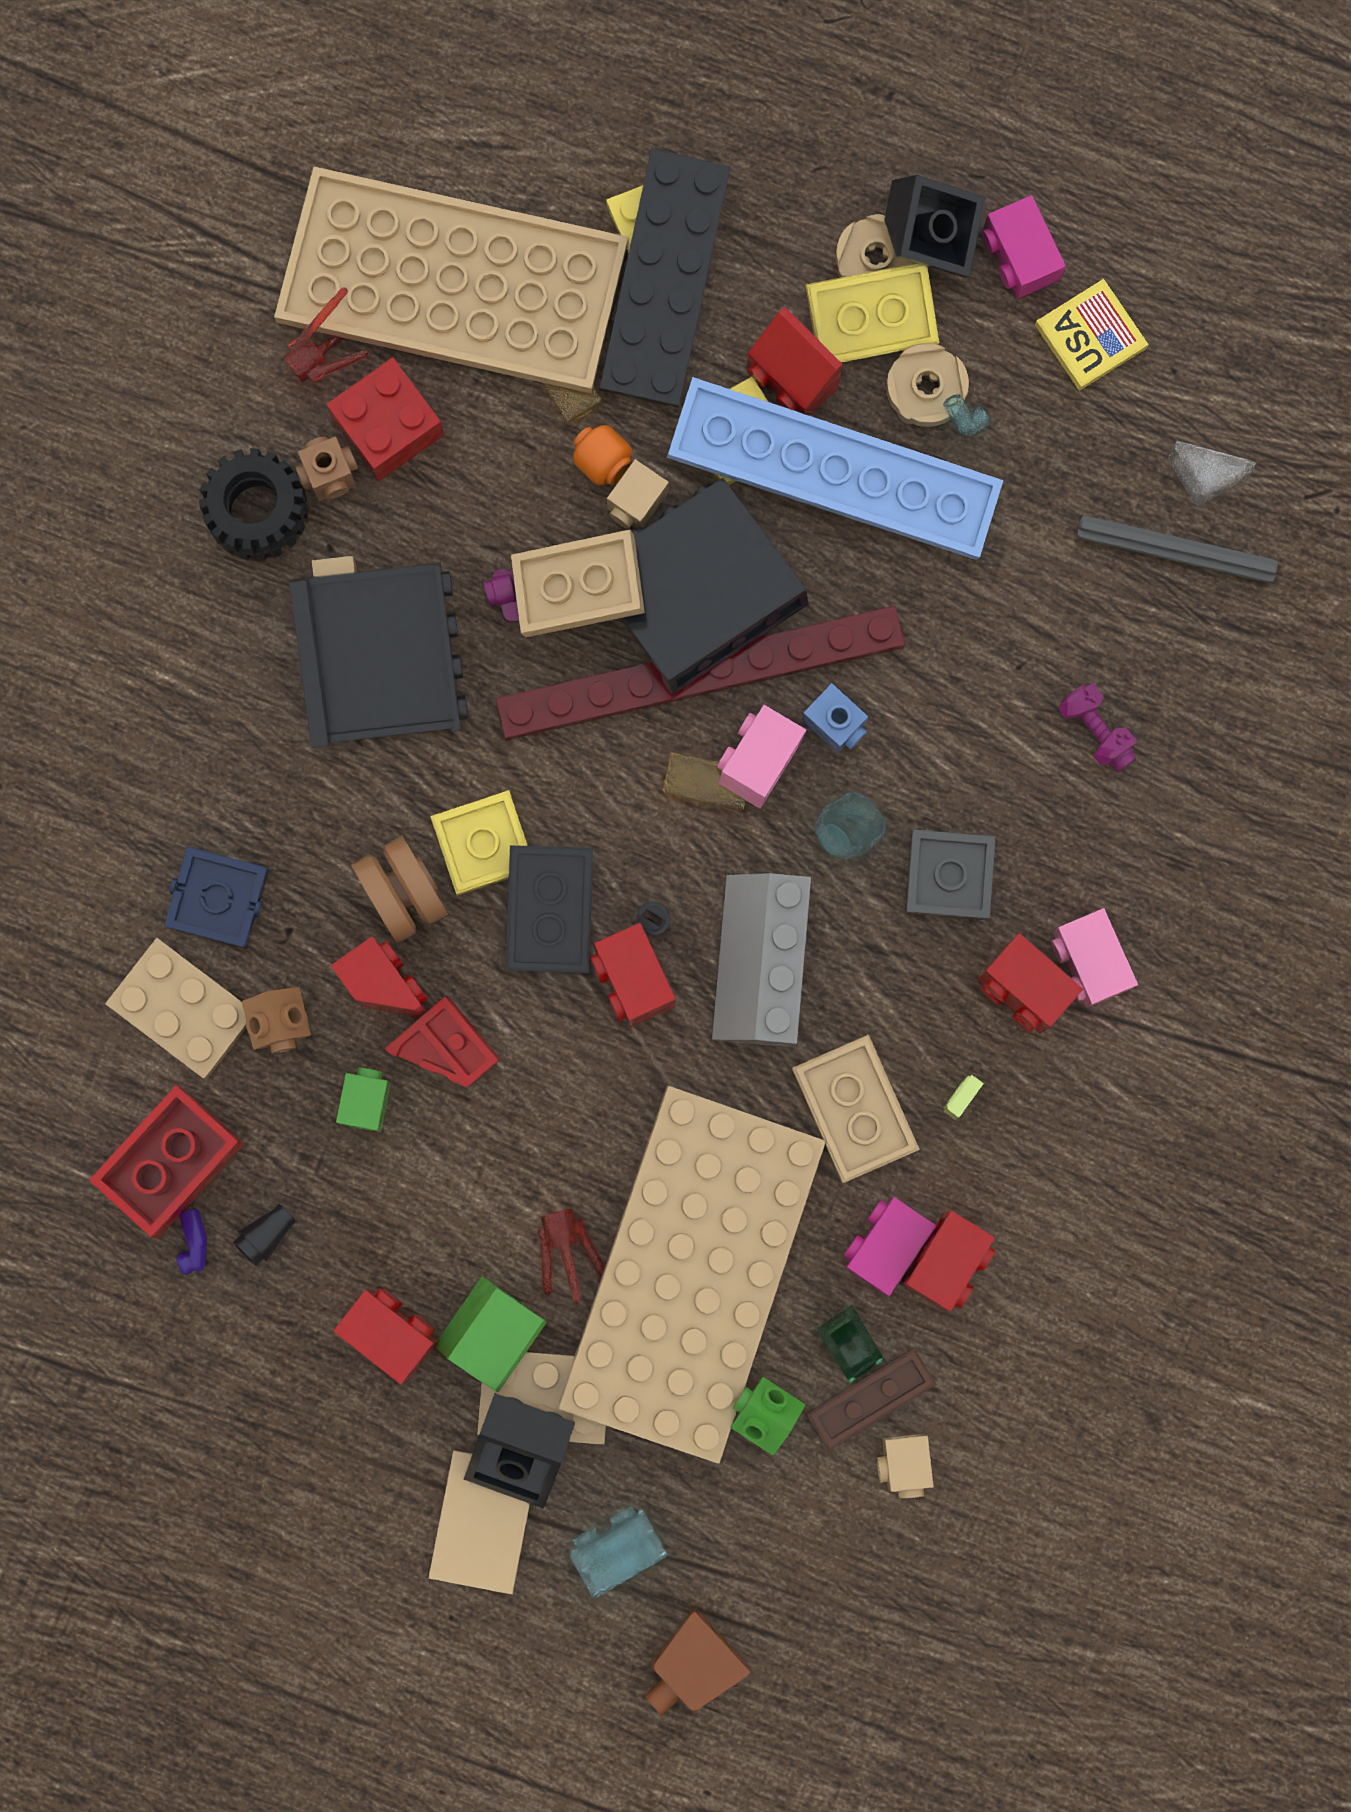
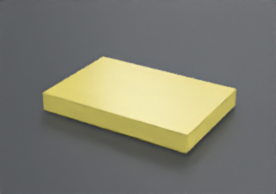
[805,263,939,363]

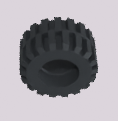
[199,448,308,561]

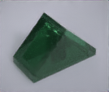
[813,1304,885,1383]

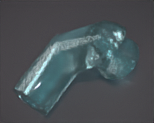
[943,394,991,436]

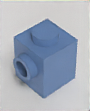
[802,683,868,753]

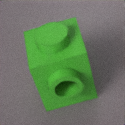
[336,1067,391,1133]

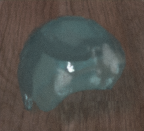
[815,791,887,859]

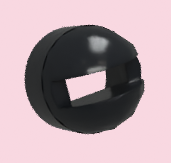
[637,901,670,936]

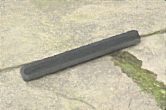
[1077,515,1278,583]

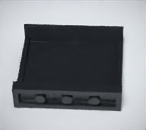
[621,478,809,695]
[289,562,468,748]

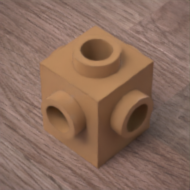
[295,436,358,501]
[242,987,311,1054]

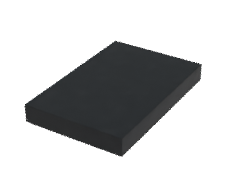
[506,845,593,973]

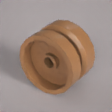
[351,835,448,944]

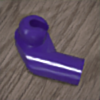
[176,1209,207,1275]

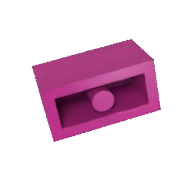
[981,195,1066,299]
[843,1197,937,1296]

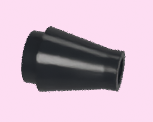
[233,1204,296,1266]

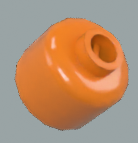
[573,425,633,486]

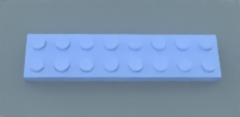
[667,377,1003,560]

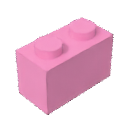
[717,705,806,809]
[1051,908,1138,1008]

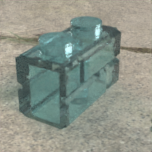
[568,1506,668,1599]

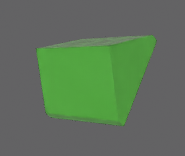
[435,1276,547,1392]

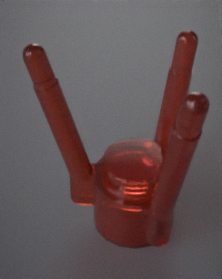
[284,287,368,383]
[538,1209,605,1304]

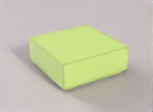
[943,1075,984,1120]

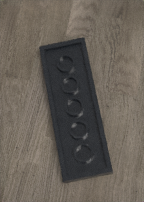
[599,148,730,408]

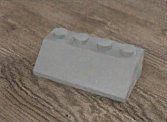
[712,873,811,1048]

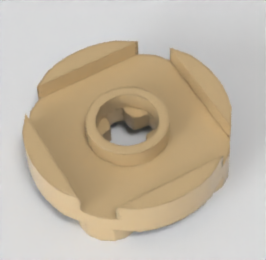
[836,214,915,278]
[886,343,969,427]

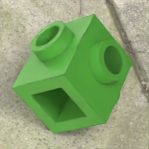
[730,1377,806,1455]

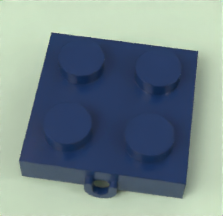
[164,846,269,949]

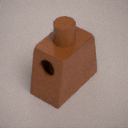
[645,1607,751,1715]

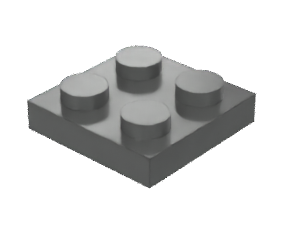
[905,829,996,920]

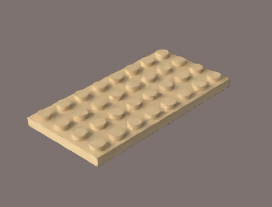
[274,167,629,394]
[557,1086,826,1464]

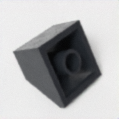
[884,175,985,278]
[463,1393,575,1509]

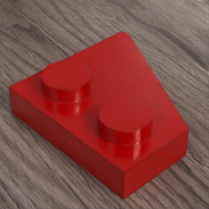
[385,996,501,1087]

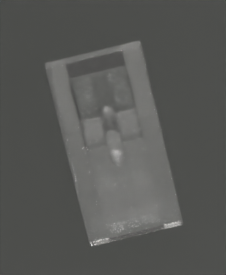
[1168,440,1256,508]

